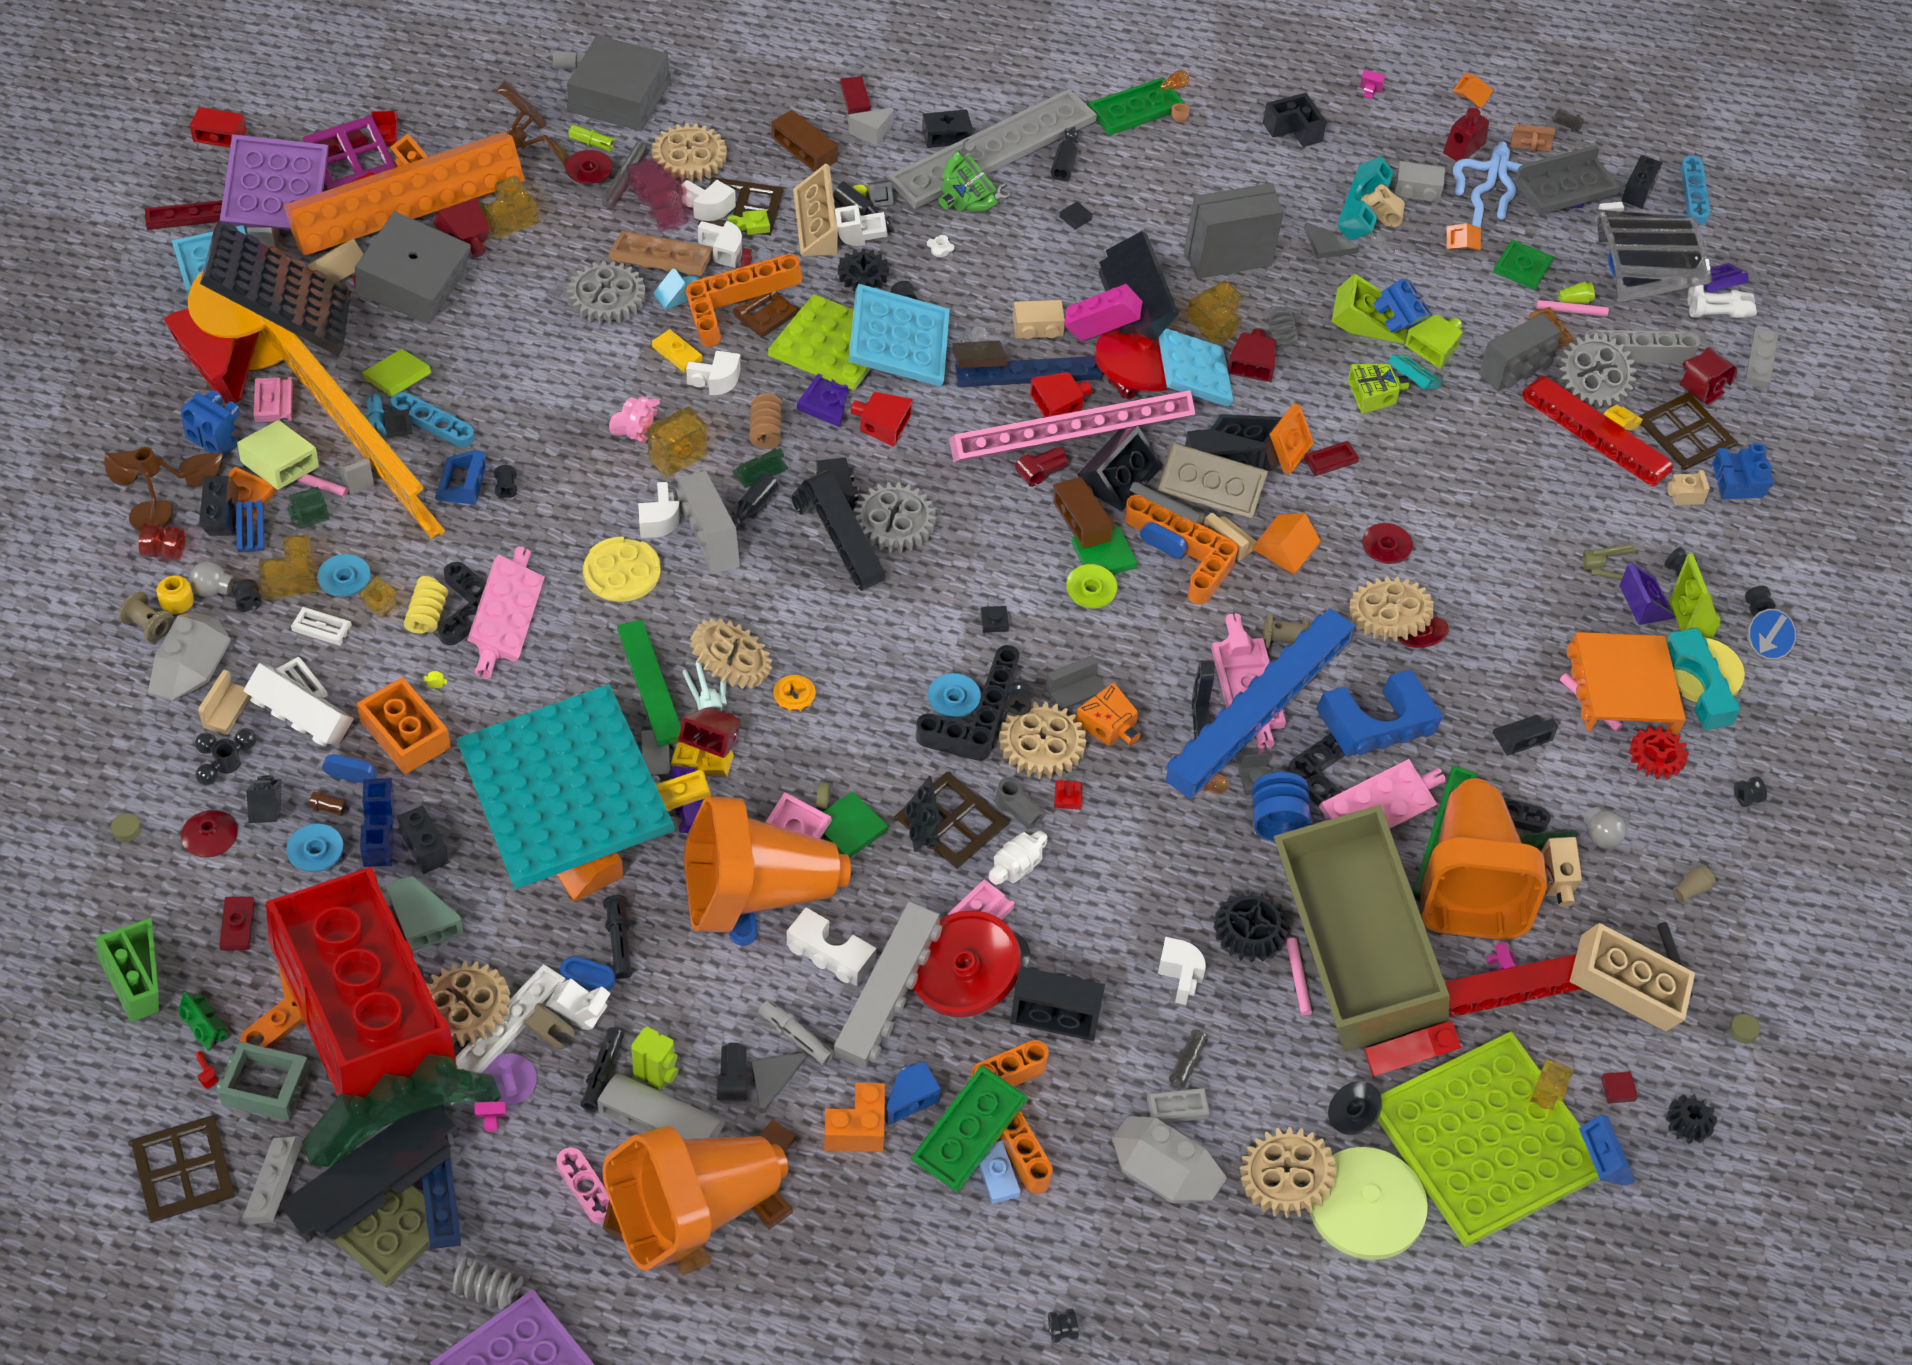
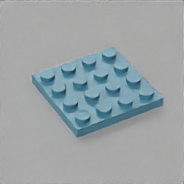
[848,284,950,387]

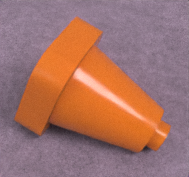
[1420,778,1547,940]
[684,796,851,933]
[603,1126,788,1271]

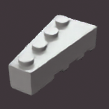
[675,471,740,574]

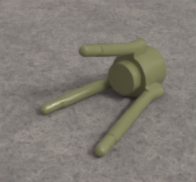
[1583,544,1637,580]

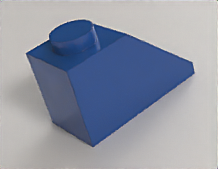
[885,1061,941,1125]

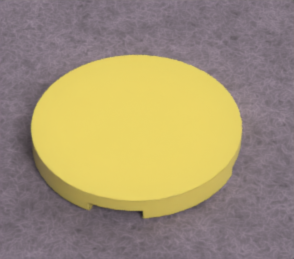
[583,536,661,602]
[1674,638,1745,703]

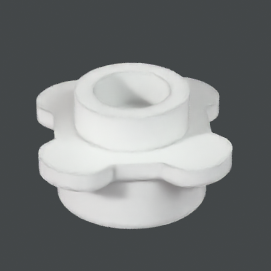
[927,235,954,257]

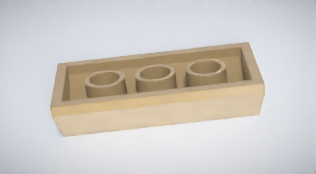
[793,164,838,256]

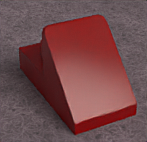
[371,111,398,147]

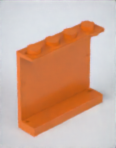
[1567,632,1686,734]

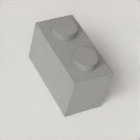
[1394,161,1445,202]

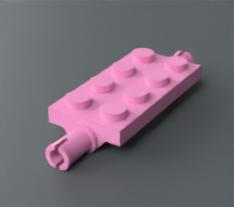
[467,547,545,679]
[1211,613,1286,749]
[1319,759,1445,830]

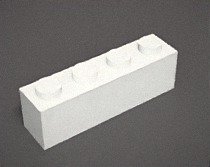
[243,663,354,747]

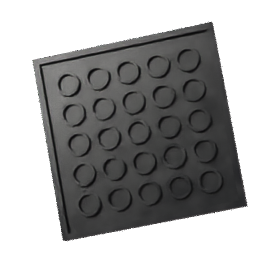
[200,221,351,356]

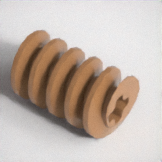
[749,393,782,449]

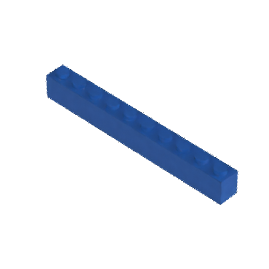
[1165,608,1355,800]

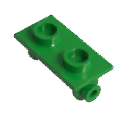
[178,991,229,1051]

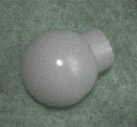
[189,561,234,597]
[1584,807,1626,848]

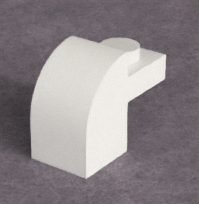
[681,180,736,221]
[835,205,888,246]
[698,221,742,268]
[686,351,740,395]
[638,482,680,538]
[1158,937,1206,1005]
[545,979,611,1030]

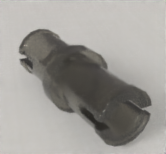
[1168,1030,1208,1088]

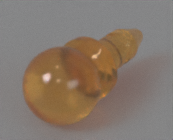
[1161,70,1189,90]
[1202,774,1228,795]

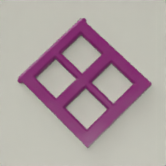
[303,115,397,189]

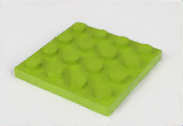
[768,294,871,390]

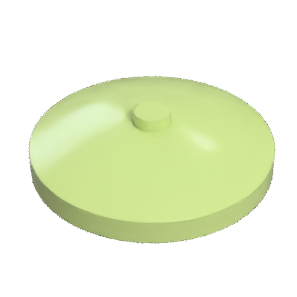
[1310,1147,1428,1260]

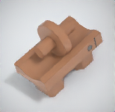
[1510,124,1555,152]

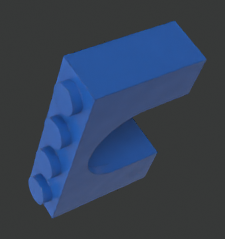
[1316,669,1443,757]

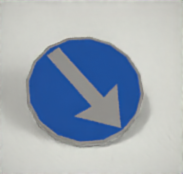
[1747,609,1796,660]

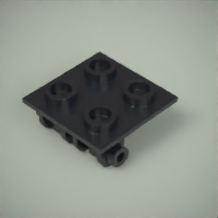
[905,776,940,852]

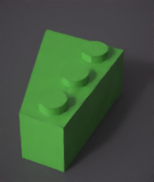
[96,917,159,1022]

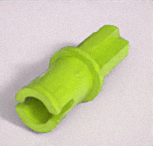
[568,125,615,152]

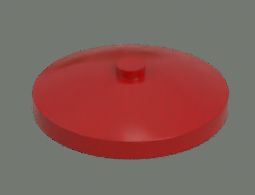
[1094,327,1170,391]
[913,911,1022,1017]

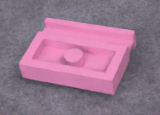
[254,377,293,422]
[947,879,1015,920]

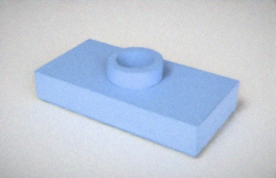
[979,1141,1021,1204]

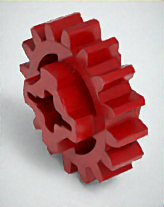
[1628,726,1689,780]

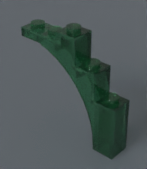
[302,1054,502,1167]

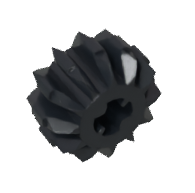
[1666,1093,1717,1144]

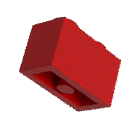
[190,107,247,148]

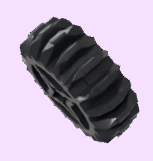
[1213,890,1290,963]

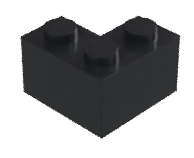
[1263,93,1327,147]

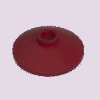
[566,150,612,184]
[1362,523,1413,564]
[1398,616,1449,648]
[181,810,238,857]

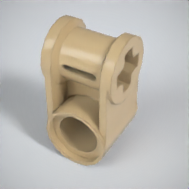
[1361,184,1405,227]

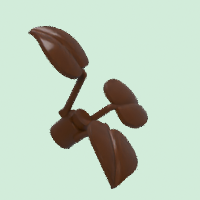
[496,83,569,169]
[104,447,223,534]

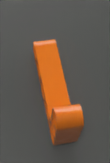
[686,254,803,347]
[1125,495,1238,604]
[971,1040,1053,1194]

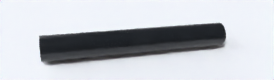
[1657,922,1693,998]

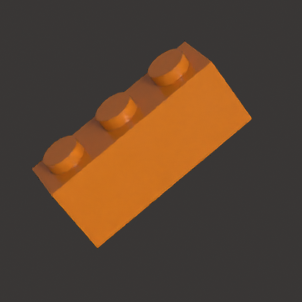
[556,852,623,902]

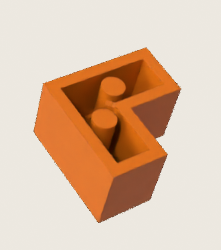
[824,1083,885,1152]

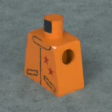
[1075,683,1141,746]

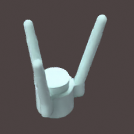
[682,661,727,712]

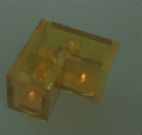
[484,175,539,240]
[1186,280,1241,346]
[258,534,317,600]

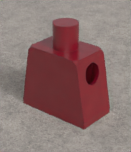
[1443,107,1489,162]
[433,198,489,257]
[1227,328,1275,383]
[678,707,741,758]

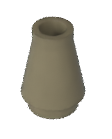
[1673,866,1716,902]

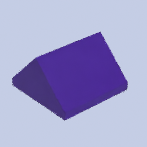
[1619,562,1675,625]

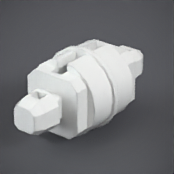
[989,831,1047,885]

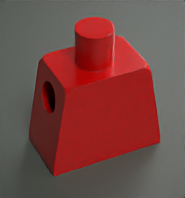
[1030,372,1092,418]
[850,392,913,447]

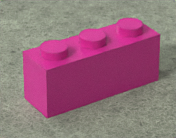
[1064,284,1142,342]

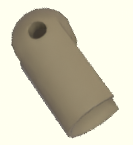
[523,1003,574,1049]

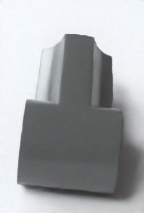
[995,777,1046,829]

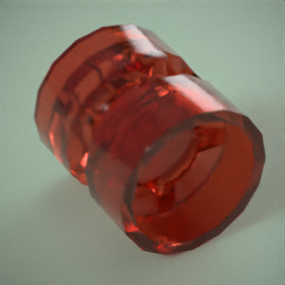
[139,523,186,561]

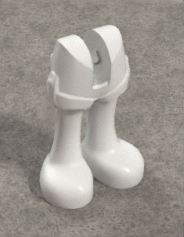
[1687,278,1757,318]

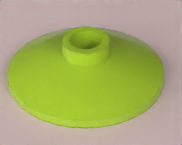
[1066,564,1118,609]

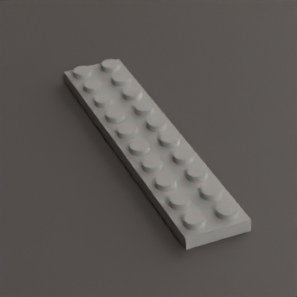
[888,89,1097,209]

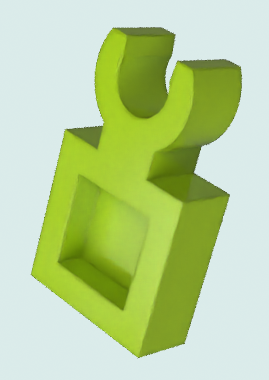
[727,209,770,235]

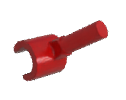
[195,1051,219,1090]

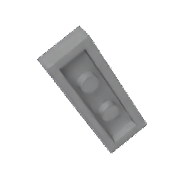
[1744,327,1779,388]
[243,1136,303,1224]

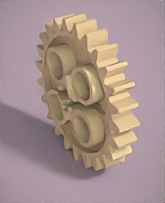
[652,123,727,183]
[1350,576,1434,642]
[690,618,772,689]
[999,702,1086,779]
[426,961,511,1047]
[1240,1127,1337,1218]

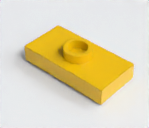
[652,329,703,373]

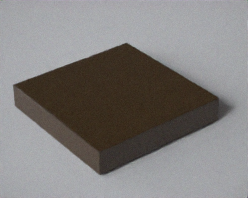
[952,340,1007,369]

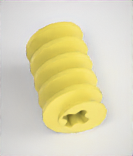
[404,576,448,634]

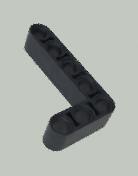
[791,470,885,591]
[916,645,1020,761]

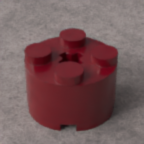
[1679,347,1737,405]

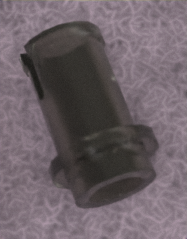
[1553,109,1584,132]

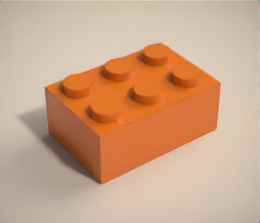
[357,677,451,775]

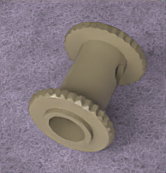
[118,592,174,643]
[1263,613,1310,649]

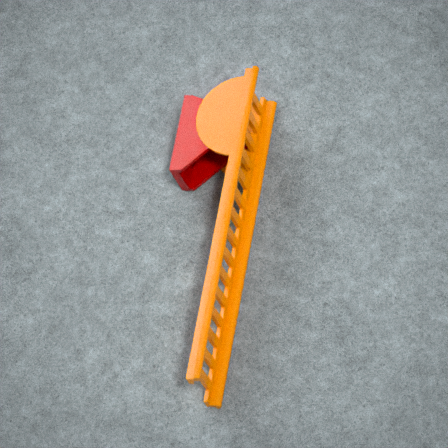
[163,270,445,539]

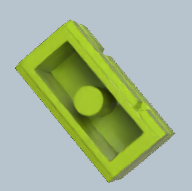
[631,1026,678,1090]

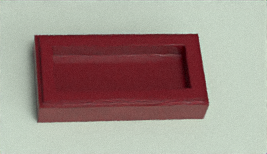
[840,76,871,115]
[1304,441,1359,476]

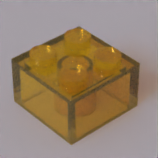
[647,406,707,478]

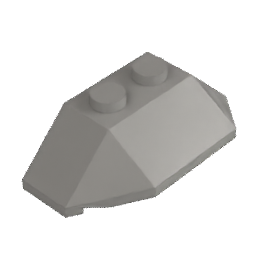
[148,612,231,702]
[1112,1116,1227,1203]

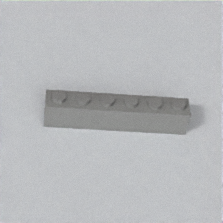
[834,902,942,1070]

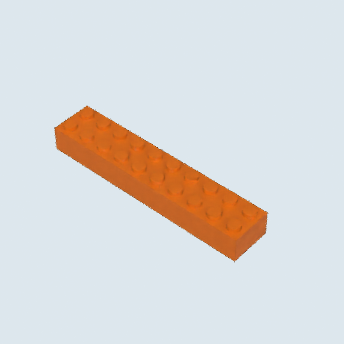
[283,132,525,256]

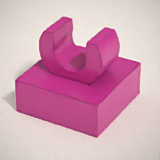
[1360,70,1385,99]
[1486,941,1519,972]
[475,1101,507,1132]

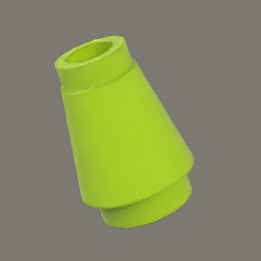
[1558,281,1595,304]

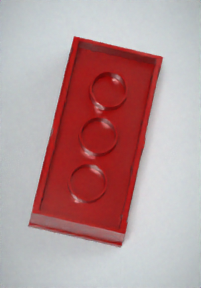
[266,866,459,1114]

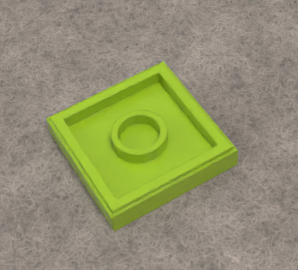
[362,349,432,397]

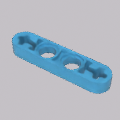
[1680,156,1710,225]
[391,392,474,447]

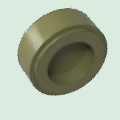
[816,782,830,810]
[111,813,141,842]
[1729,1014,1760,1044]

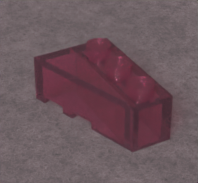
[626,158,686,232]

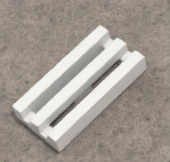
[291,607,352,646]
[276,657,328,698]

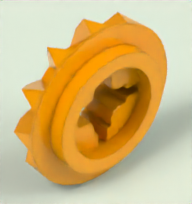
[773,675,816,712]

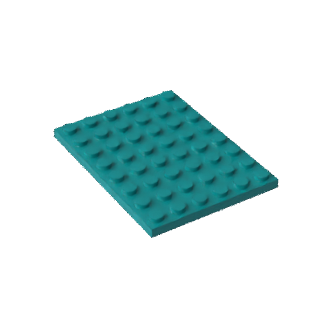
[456,684,675,890]

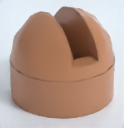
[1171,104,1190,123]

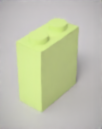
[237,420,319,490]

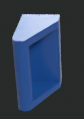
[435,450,486,505]
[1579,1114,1635,1185]

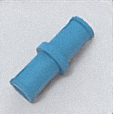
[366,394,387,439]

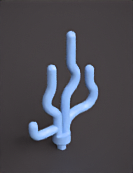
[1453,142,1523,228]

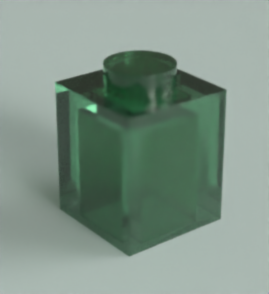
[287,486,329,529]

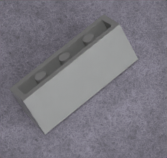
[597,1073,725,1139]

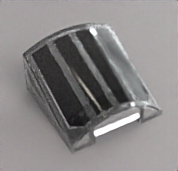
[1596,209,1712,302]

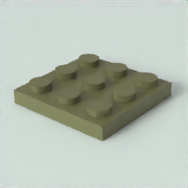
[332,1185,429,1288]

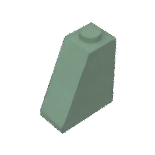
[385,876,463,952]

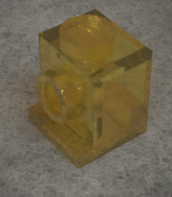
[359,575,397,619]
[1530,1059,1574,1110]

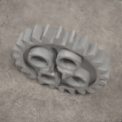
[567,260,646,325]
[1557,333,1637,410]
[854,482,936,553]

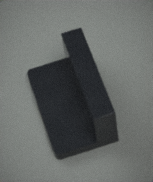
[1493,715,1558,756]

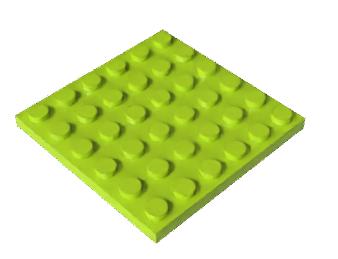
[1377,1031,1600,1248]

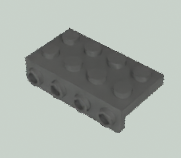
[1515,146,1620,215]

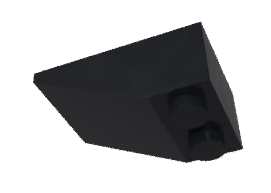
[1211,414,1282,471]
[1185,429,1267,469]

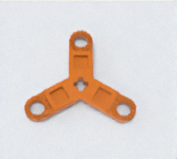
[240,962,304,1048]

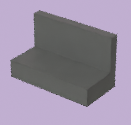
[1045,655,1105,711]

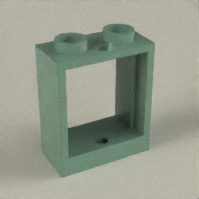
[216,1042,311,1121]

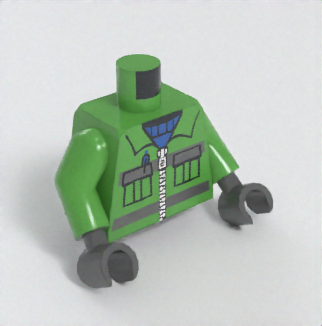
[939,139,1012,212]

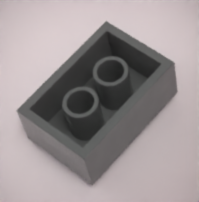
[1479,314,1561,392]

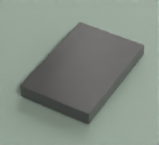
[1130,482,1209,524]

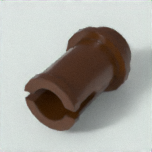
[309,790,347,816]

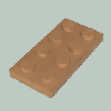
[609,231,713,276]

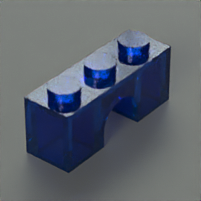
[360,778,395,867]

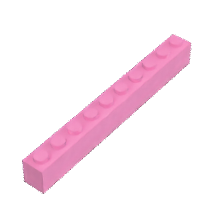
[949,390,1195,463]

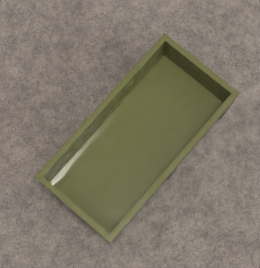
[1274,805,1449,1052]

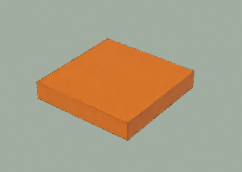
[1269,404,1314,474]
[227,467,278,524]

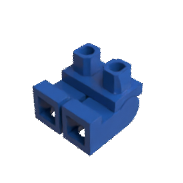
[1373,279,1433,333]
[181,390,241,458]
[1712,443,1774,499]

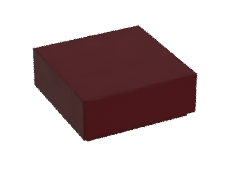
[1601,1071,1638,1104]

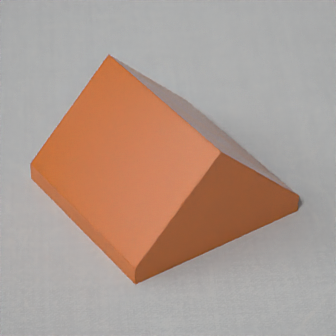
[1252,513,1321,575]

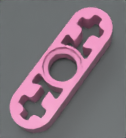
[557,1147,609,1224]

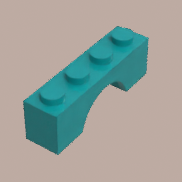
[1337,156,1394,240]
[1666,628,1740,731]

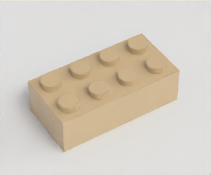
[1570,923,1695,1031]

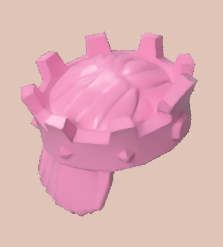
[609,396,660,444]

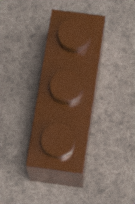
[771,110,838,172]
[1053,477,1114,549]

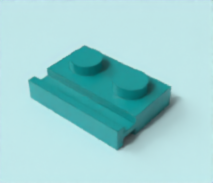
[1388,354,1443,390]

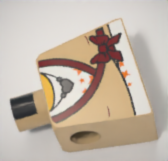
[1541,837,1582,907]

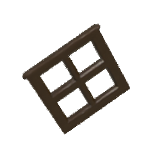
[698,177,783,236]
[1639,392,1738,470]
[894,771,1009,869]
[128,1115,235,1223]

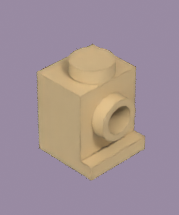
[1668,470,1710,505]

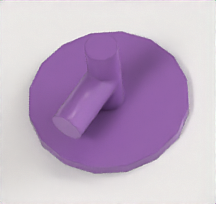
[479,1053,537,1106]

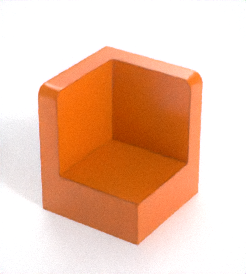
[1452,73,1494,108]
[1447,223,1481,251]

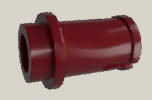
[1108,378,1138,400]

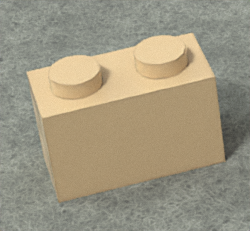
[1012,300,1065,339]

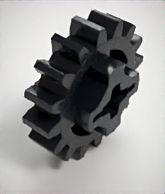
[838,248,889,292]

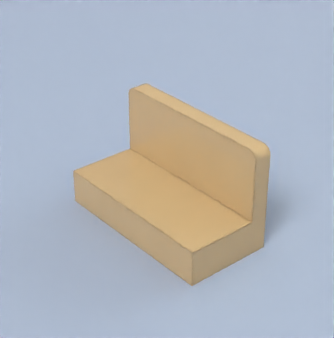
[308,238,363,282]
[1204,513,1257,562]
[198,670,252,735]

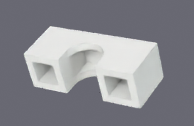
[787,908,876,986]

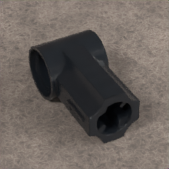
[717,1043,747,1101]

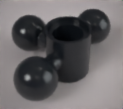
[195,728,257,786]

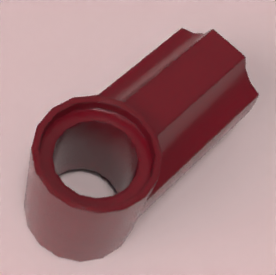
[1015,447,1068,487]

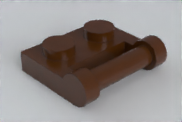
[733,291,797,338]

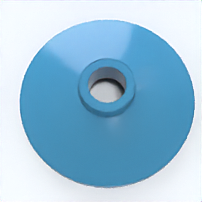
[317,554,371,597]
[928,673,981,718]
[286,824,344,872]

